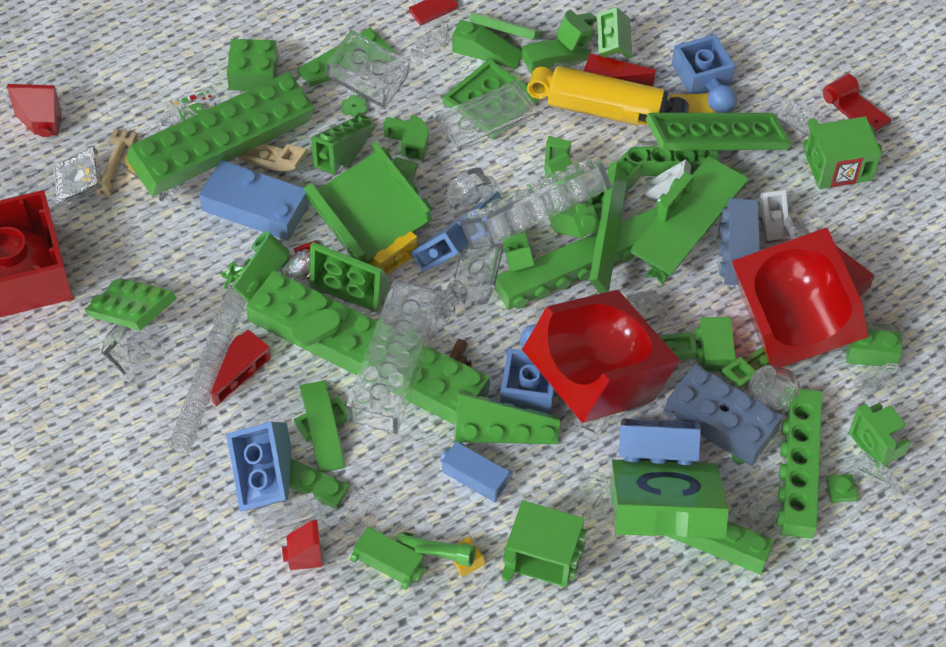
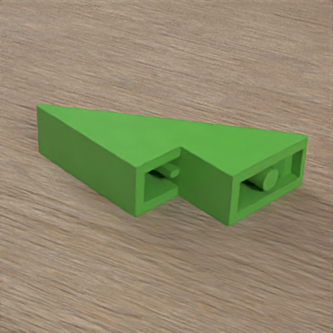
[311,115,377,175]

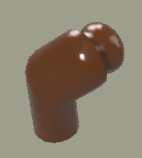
[449,339,472,367]

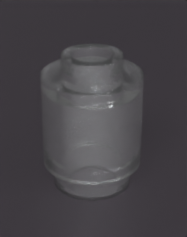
[282,249,310,284]

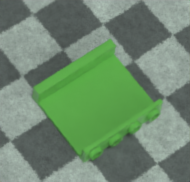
[304,141,432,264]

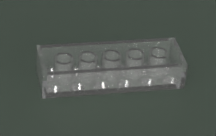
[460,159,612,248]
[346,280,442,434]

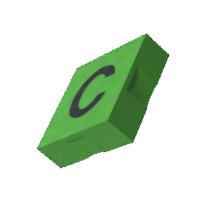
[610,459,729,539]

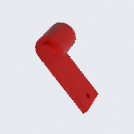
[823,73,891,132]

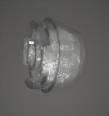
[748,365,800,415]

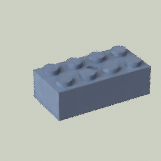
[664,364,783,466]

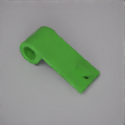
[232,231,290,302]

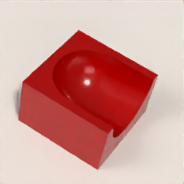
[0,190,73,318]
[732,227,868,371]
[522,289,680,423]

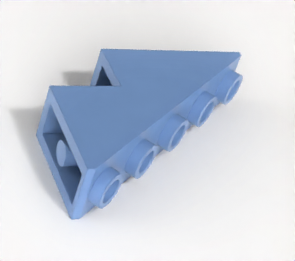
[410,191,511,273]

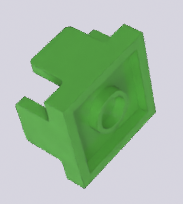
[848,402,911,472]

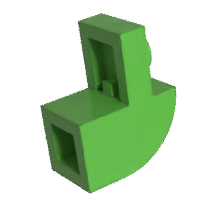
[556,10,597,51]
[384,115,428,161]

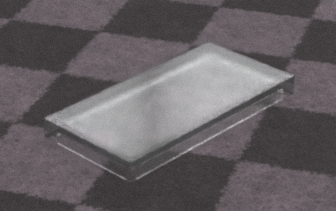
[436,80,540,152]

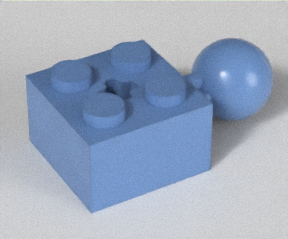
[672,34,737,113]
[500,324,554,414]

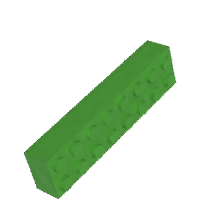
[127,72,315,197]

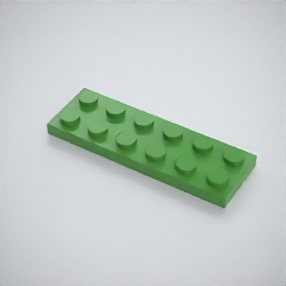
[646,113,791,151]

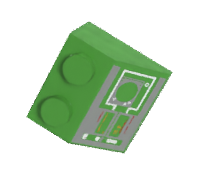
[846,322,902,368]

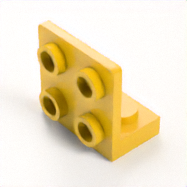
[368,231,417,275]

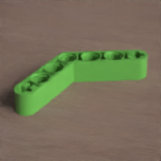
[586,146,719,221]

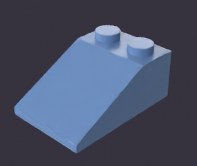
[226,422,292,512]

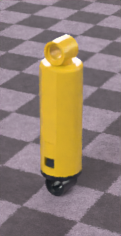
[527,66,689,129]

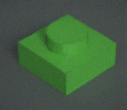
[826,474,858,503]

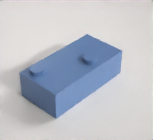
[199,160,309,241]

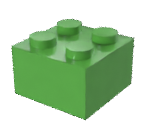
[227,39,278,91]

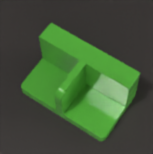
[597,7,632,59]

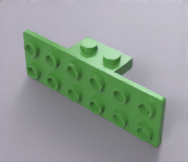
[631,156,748,275]

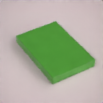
[469,13,544,40]

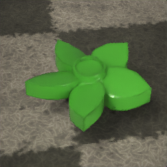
[221,261,245,289]
[646,263,675,284]

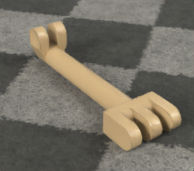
[96,129,138,196]

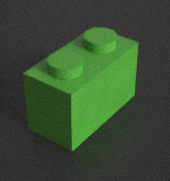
[694,317,736,372]

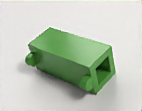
[546,198,599,238]
[350,526,426,590]

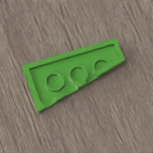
[297,27,398,87]
[454,390,560,444]

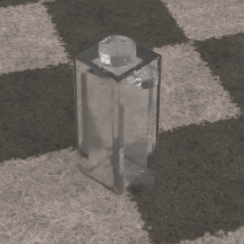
[251,492,325,546]

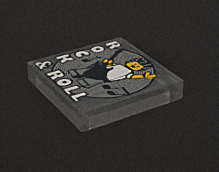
[53,146,102,206]

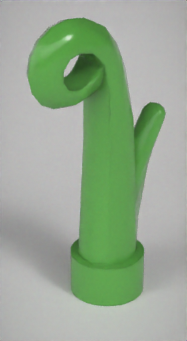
[395,532,476,567]

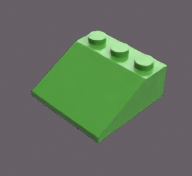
[310,242,390,312]

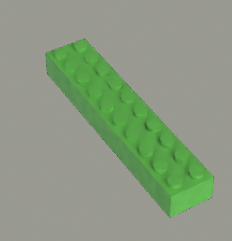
[246,270,490,425]

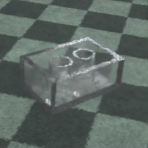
[326,29,410,109]

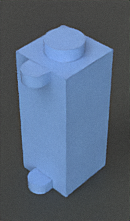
[440,442,513,502]

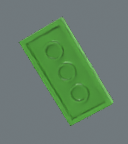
[85,278,177,331]

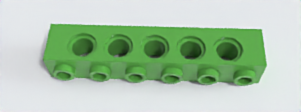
[776,388,822,539]

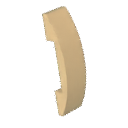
[236,144,308,171]

